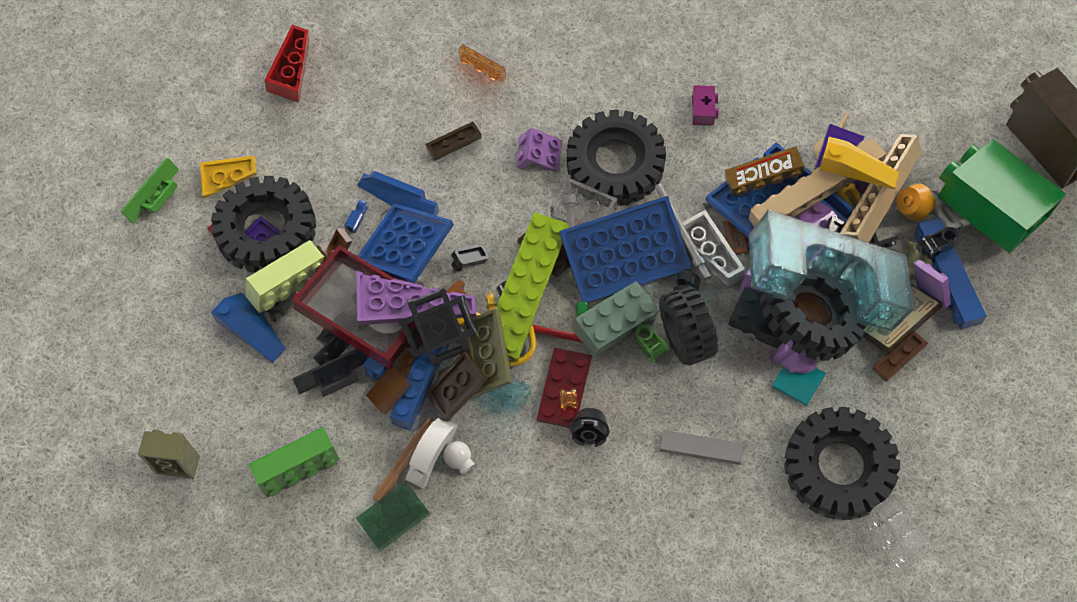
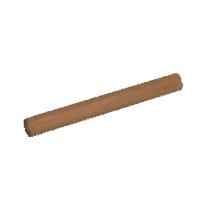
[373,417,434,504]

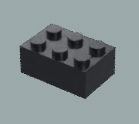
[728,287,783,348]

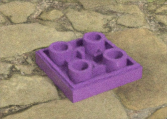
[914,260,950,308]

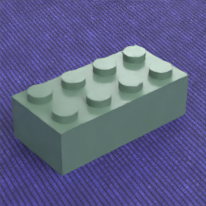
[571,281,659,358]

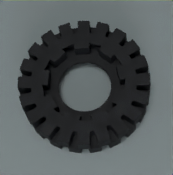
[566,110,666,206]
[211,176,316,273]
[760,259,867,361]
[784,407,900,520]

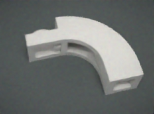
[405,417,458,488]

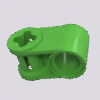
[634,324,670,363]

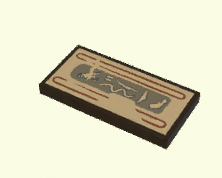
[862,284,942,355]

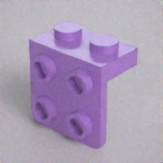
[516,128,562,171]

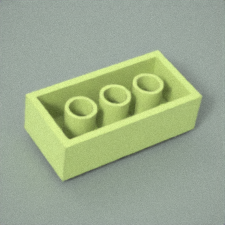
[246,240,324,313]

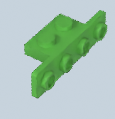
[121,158,179,223]

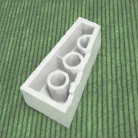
[682,210,745,287]

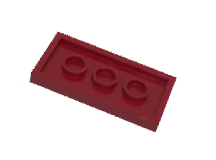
[536,347,592,428]

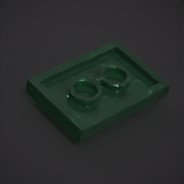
[356,481,430,552]

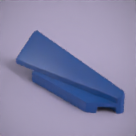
[358,171,439,216]

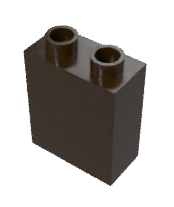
[1006,67,1077,189]

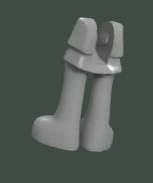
[929,190,973,236]

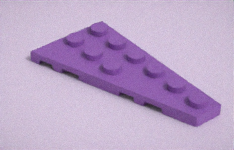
[356,271,476,325]

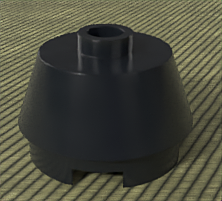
[570,408,610,447]

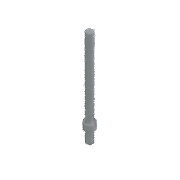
[655,184,711,281]

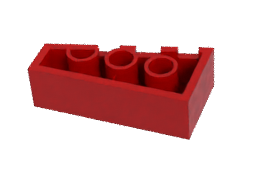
[264,25,310,102]

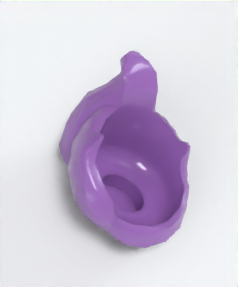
[770,340,817,373]

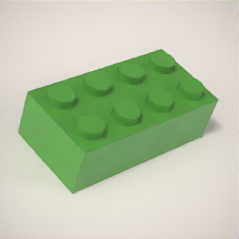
[248,427,340,497]

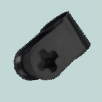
[919,227,959,259]

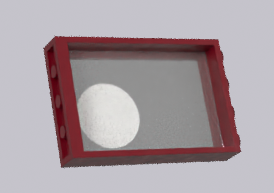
[292,245,418,369]

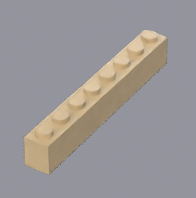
[840,134,922,252]
[749,138,886,236]

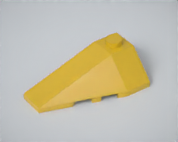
[820,137,899,189]

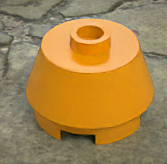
[896,184,936,221]

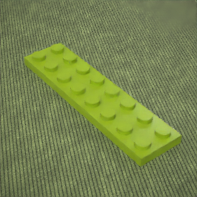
[496,212,569,361]

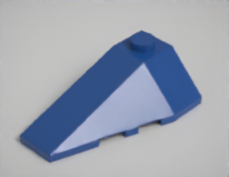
[211,293,285,363]

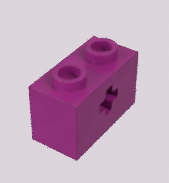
[692,85,719,125]

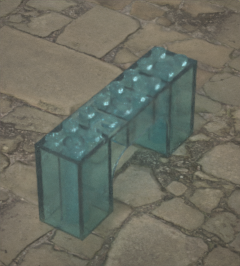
[749,210,914,332]

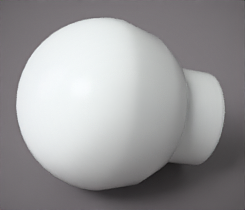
[443,441,475,475]

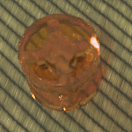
[560,388,577,409]

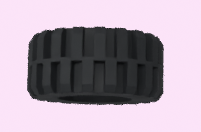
[659,286,718,366]

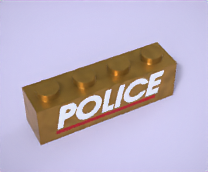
[724,146,804,197]

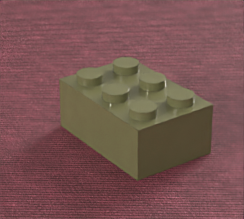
[138,430,200,479]

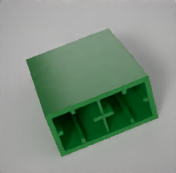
[937,139,1066,254]

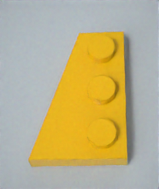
[200,155,257,198]

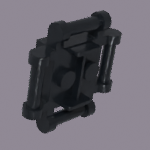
[398,286,479,367]

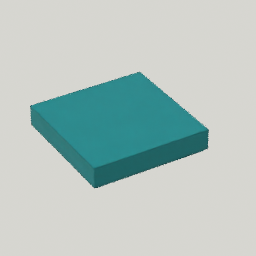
[772,367,826,407]

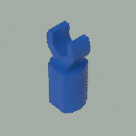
[344,200,368,233]

